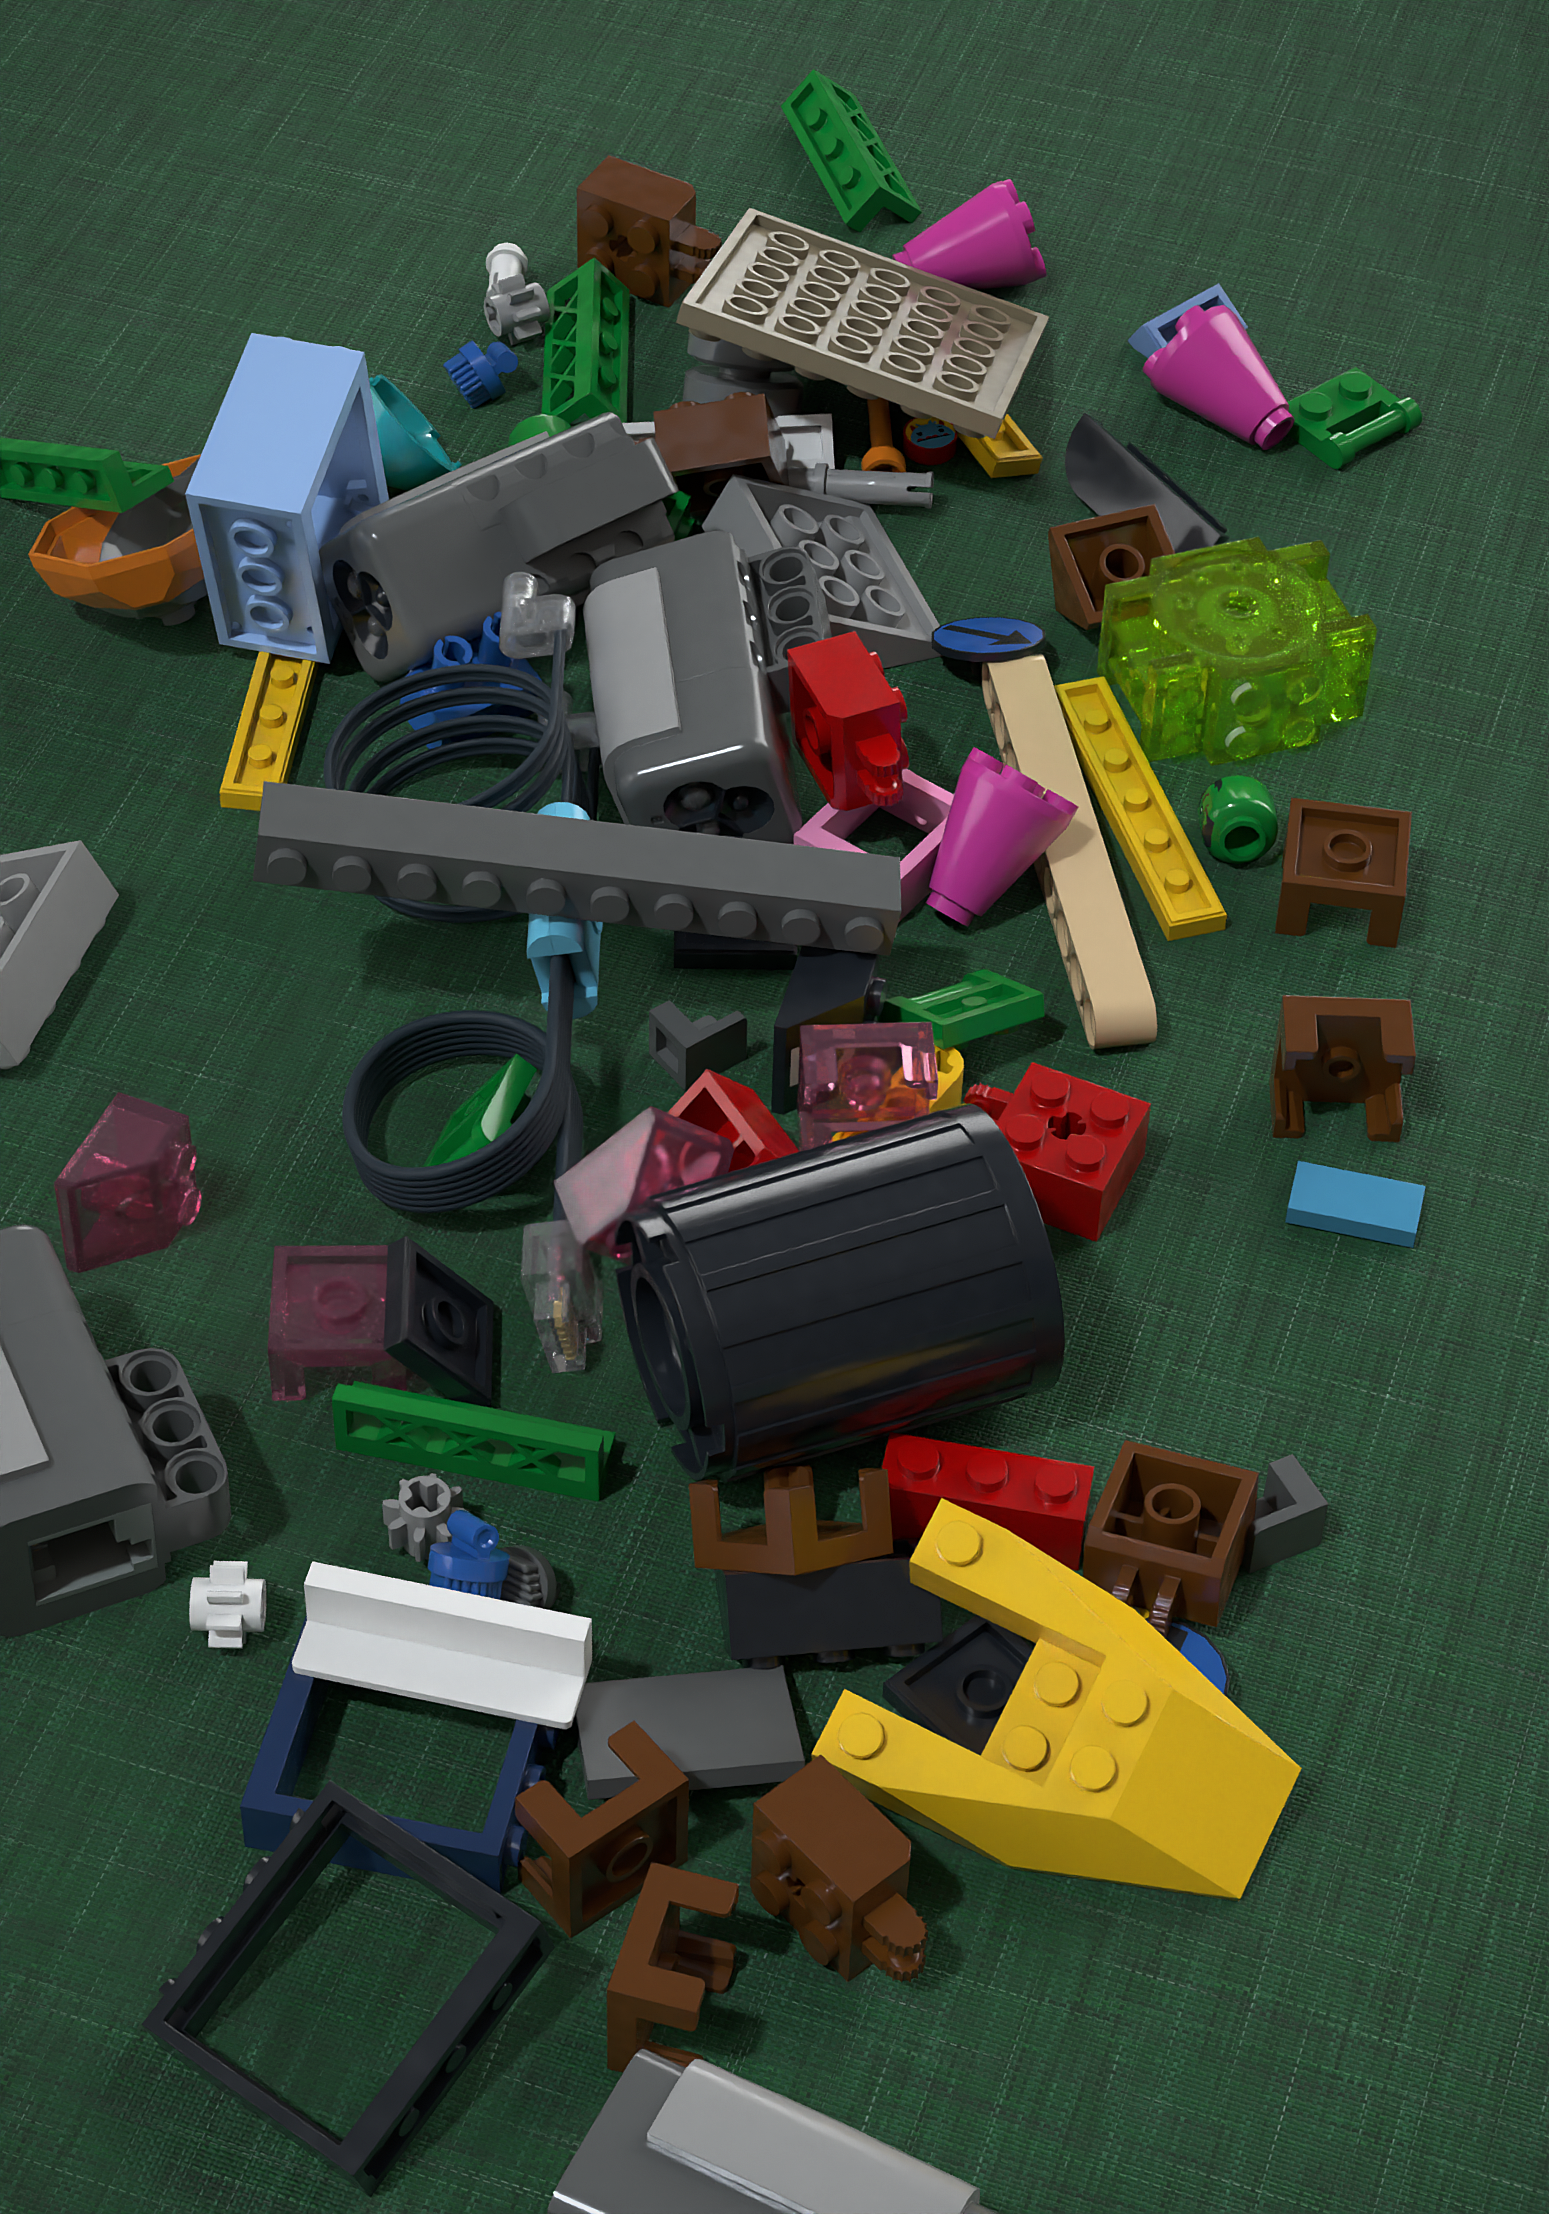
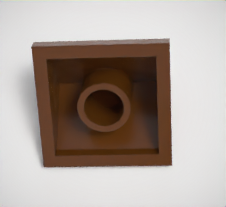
[1048,504,1189,630]

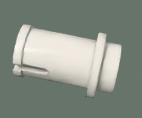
[486,243,528,297]

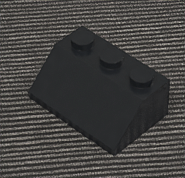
[714,1537,943,1669]

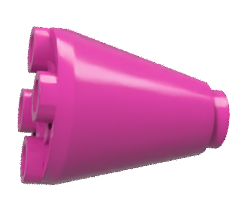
[892,179,1047,290]
[1143,305,1295,450]
[926,747,1079,927]

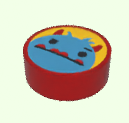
[902,416,958,465]

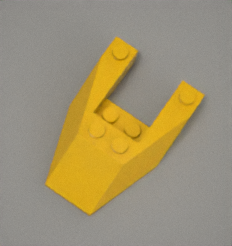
[811,1498,1302,1901]

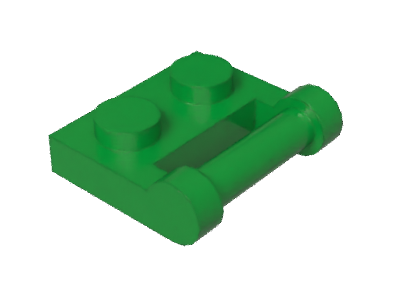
[1287,367,1422,469]
[877,969,1045,1051]
[423,1054,537,1167]

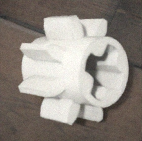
[189,1561,266,1649]

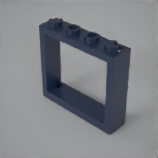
[240,1614,561,1895]

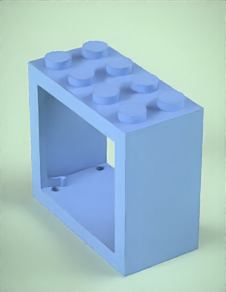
[185,333,389,664]

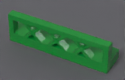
[781,69,922,233]
[542,257,630,424]
[0,437,174,513]
[332,1381,616,1502]

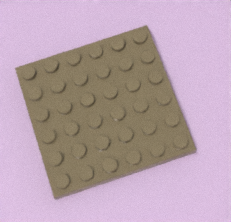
[676,208,1049,439]

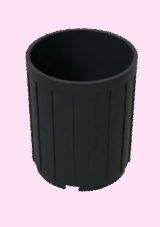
[614,1103,1065,1483]

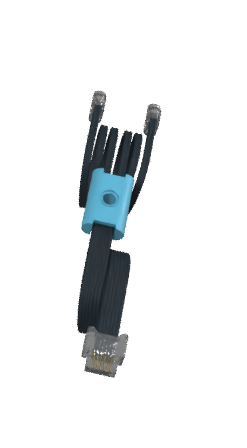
[323,572,604,1373]

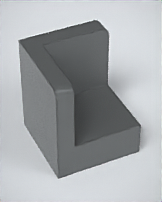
[649,1000,747,1091]
[1242,1454,1328,1574]

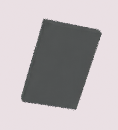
[574,1665,805,1800]

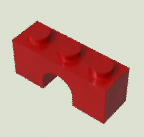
[882,1432,1095,1571]

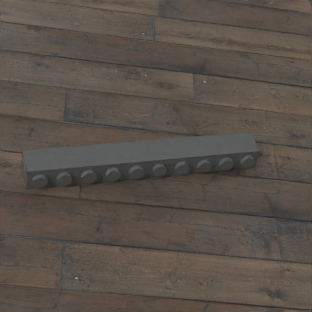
[253,781,902,956]

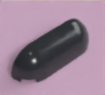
[1065,413,1230,570]

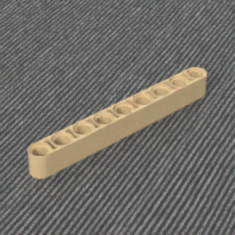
[982,654,1157,1050]

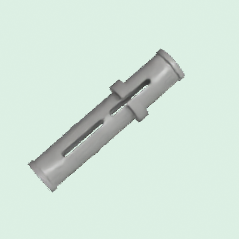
[787,463,934,509]

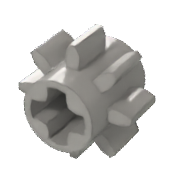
[484,274,550,345]
[382,1473,468,1562]

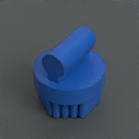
[443,340,518,409]
[428,1510,510,1600]

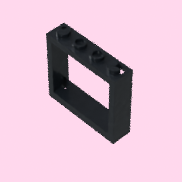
[142,1780,555,2197]

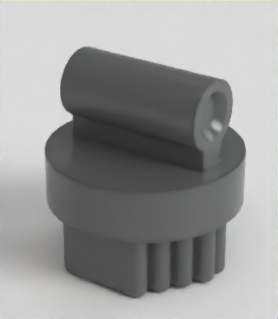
[500,1545,561,1610]

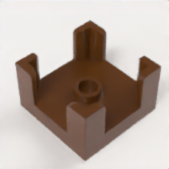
[1275,797,1412,948]
[1269,995,1416,1142]
[689,1464,894,1576]
[515,1720,689,1938]
[607,1862,739,2073]

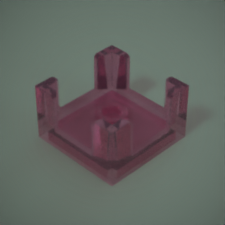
[797,1022,938,1151]
[268,1245,408,1401]

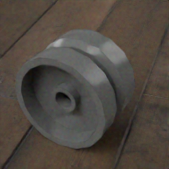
[682,332,804,418]

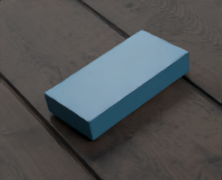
[1285,1161,1425,1248]

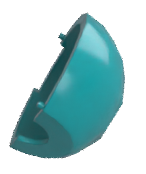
[369,374,462,492]

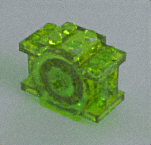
[1097,536,1377,766]

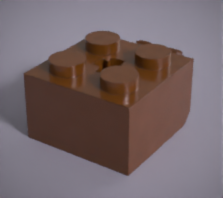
[577,155,722,308]
[633,392,789,517]
[1083,1440,1259,1638]
[750,1755,928,1983]

